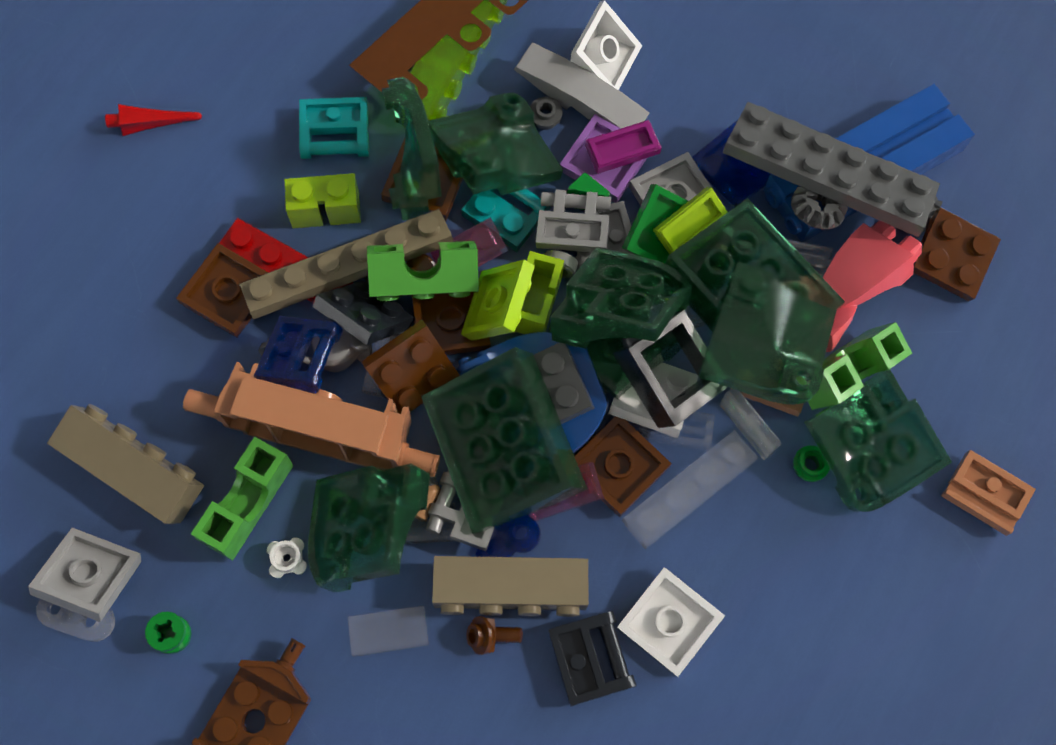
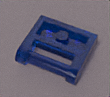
[254,316,343,394]

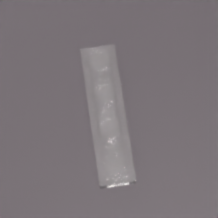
[622,430,759,549]

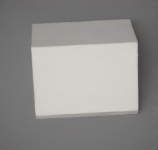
[571,0,642,90]

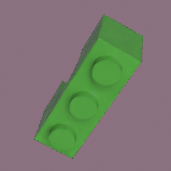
[367,241,479,301]
[795,322,912,410]
[191,436,294,561]

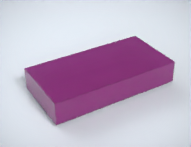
[585,120,662,174]

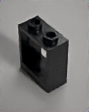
[612,310,730,428]

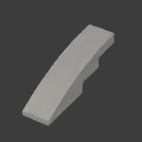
[514,42,649,128]

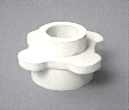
[267,538,307,578]

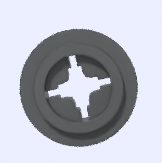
[791,187,848,229]

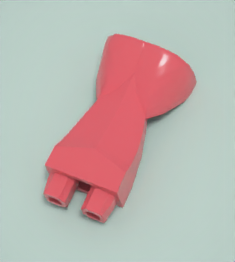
[770,220,922,353]

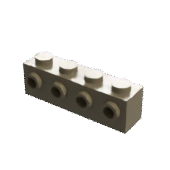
[47,404,204,524]
[432,556,589,617]

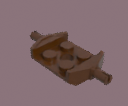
[192,638,311,745]

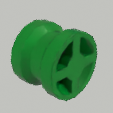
[145,611,192,654]

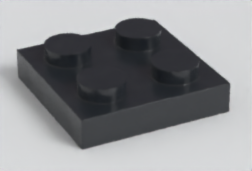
[313,281,414,346]

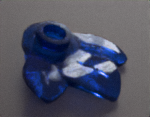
[475,492,541,557]

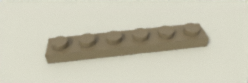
[240,209,453,320]

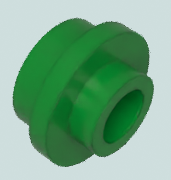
[793,445,830,482]

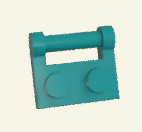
[299,97,369,159]
[461,165,551,252]

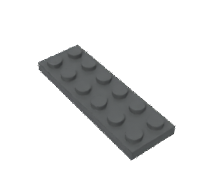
[722,102,940,237]

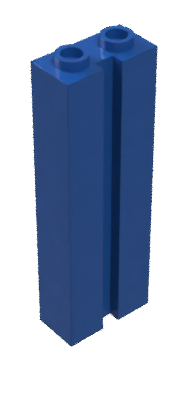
[763,83,975,243]

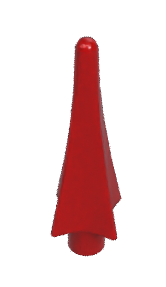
[105,104,202,136]

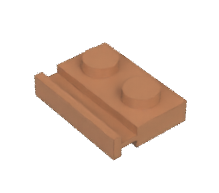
[941,450,1036,536]

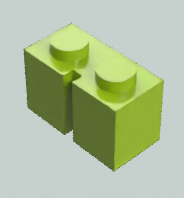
[284,173,361,229]
[515,251,564,334]

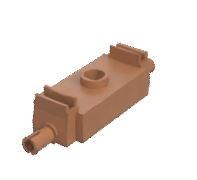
[183,362,440,477]

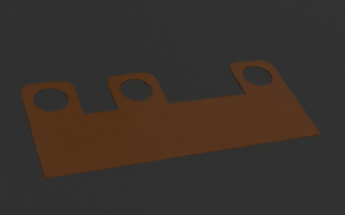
[349,0,528,111]

